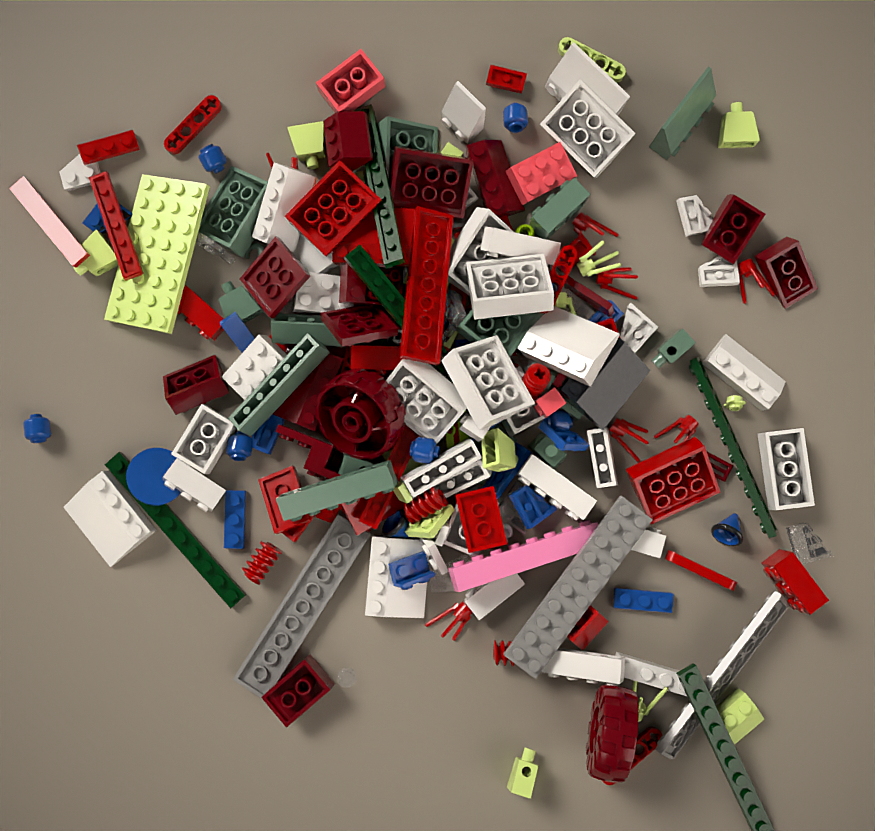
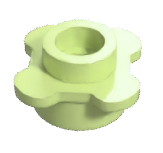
[724,395,746,411]

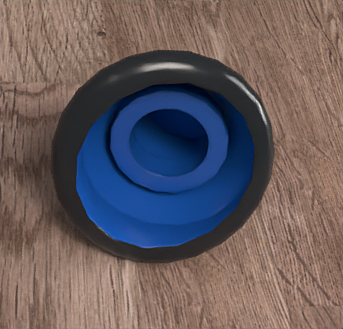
[382,509,414,539]
[711,513,743,546]

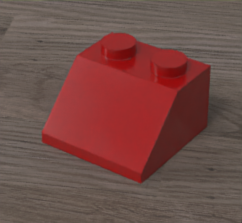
[567,605,608,651]

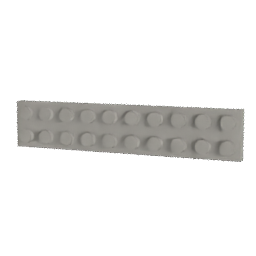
[503,496,652,679]
[232,514,371,699]
[656,591,789,760]

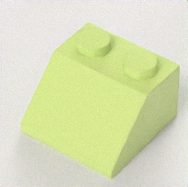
[716,688,764,744]

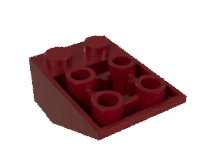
[339,262,404,306]

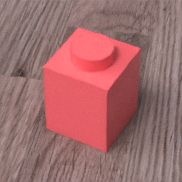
[534,387,566,418]

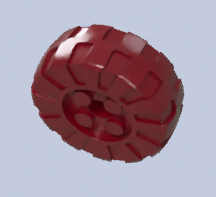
[316,369,406,460]
[586,685,639,783]

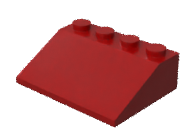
[285,160,382,257]
[332,208,415,268]
[625,437,720,525]

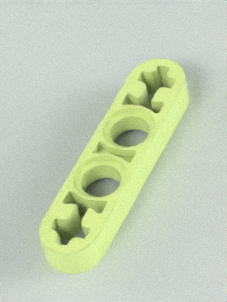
[558,37,626,83]

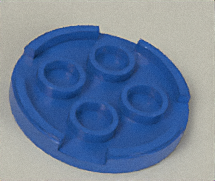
[126,448,182,506]

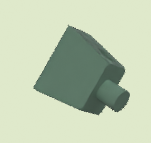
[219,281,264,323]
[651,328,696,369]
[528,433,567,470]
[337,454,374,475]

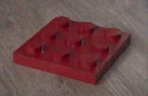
[240,236,310,319]
[321,305,398,346]

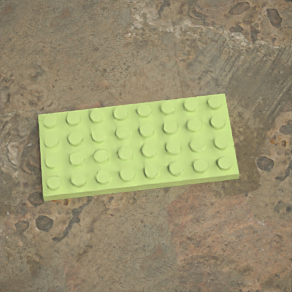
[104,174,210,334]

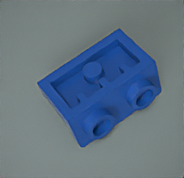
[388,551,435,590]

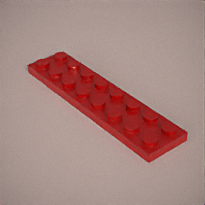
[400,206,453,365]

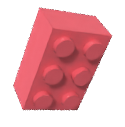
[316,49,385,113]
[505,142,577,205]

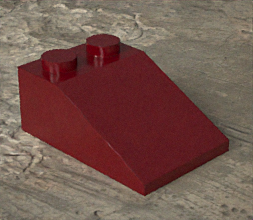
[701,194,766,264]
[754,237,818,309]
[261,654,335,728]

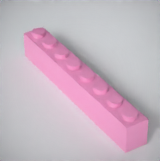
[448,520,598,592]

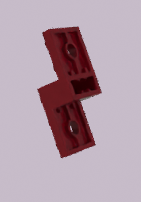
[275,424,341,480]

